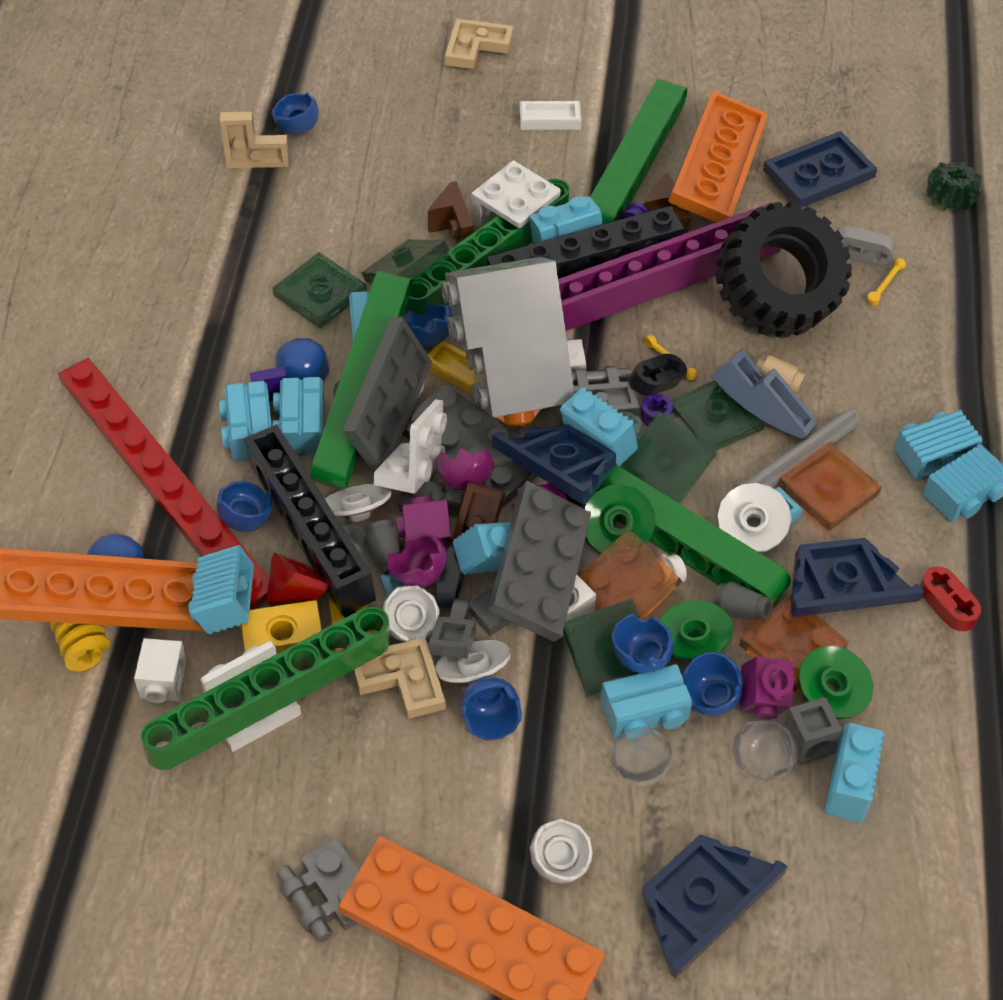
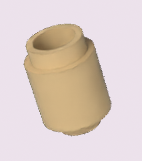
[756,355,806,395]

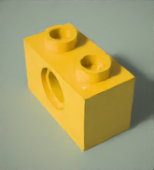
[241,600,321,654]

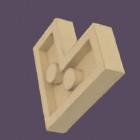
[445,18,514,69]
[220,112,289,168]
[353,637,446,719]

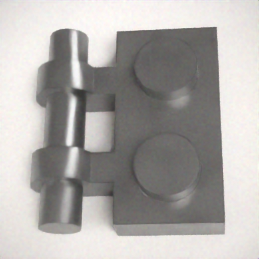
[572,365,639,417]
[276,837,359,943]

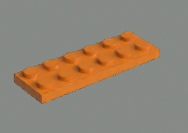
[668,90,768,223]
[0,548,214,632]
[338,836,606,1000]

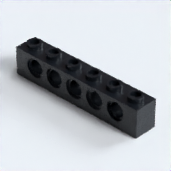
[487,206,684,279]
[244,424,376,616]

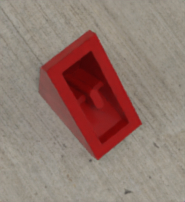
[266,552,329,606]

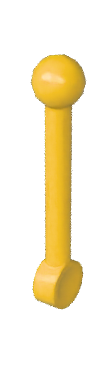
[866,258,906,306]
[643,334,698,381]

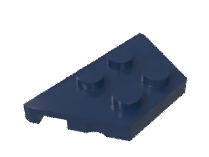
[492,425,616,504]
[790,537,924,617]
[641,834,788,978]

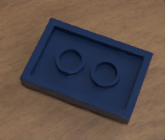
[763,131,877,208]

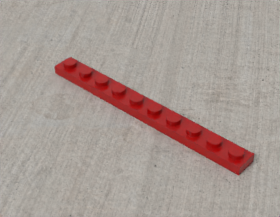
[58,357,269,610]

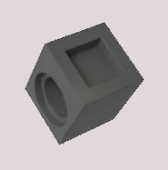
[782,697,843,764]

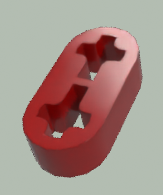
[920,566,981,631]

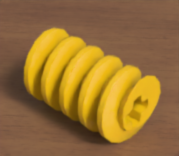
[50,622,110,672]

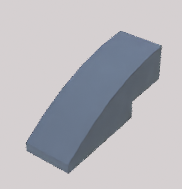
[711,349,818,439]

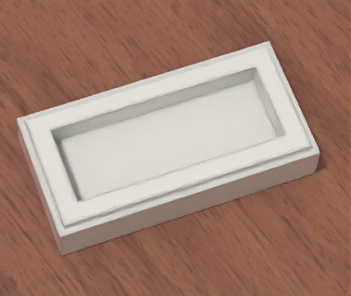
[519,101,582,130]

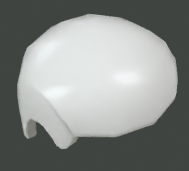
[382,585,440,642]
[529,819,593,884]

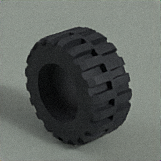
[715,202,852,338]

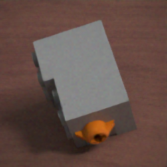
[441,257,574,427]

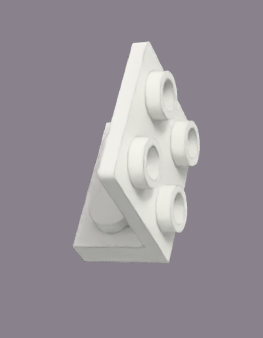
[471,160,561,228]
[374,399,447,494]
[201,641,301,753]

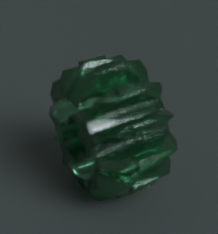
[926,160,981,213]

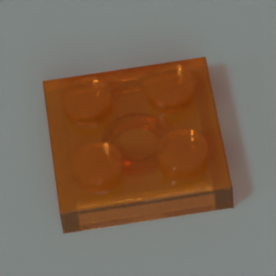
[778,442,882,531]
[579,528,682,623]
[739,594,849,694]

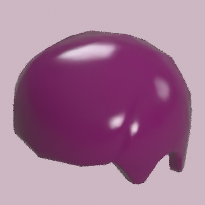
[435,448,494,491]
[386,534,447,588]

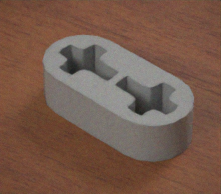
[835,226,895,266]

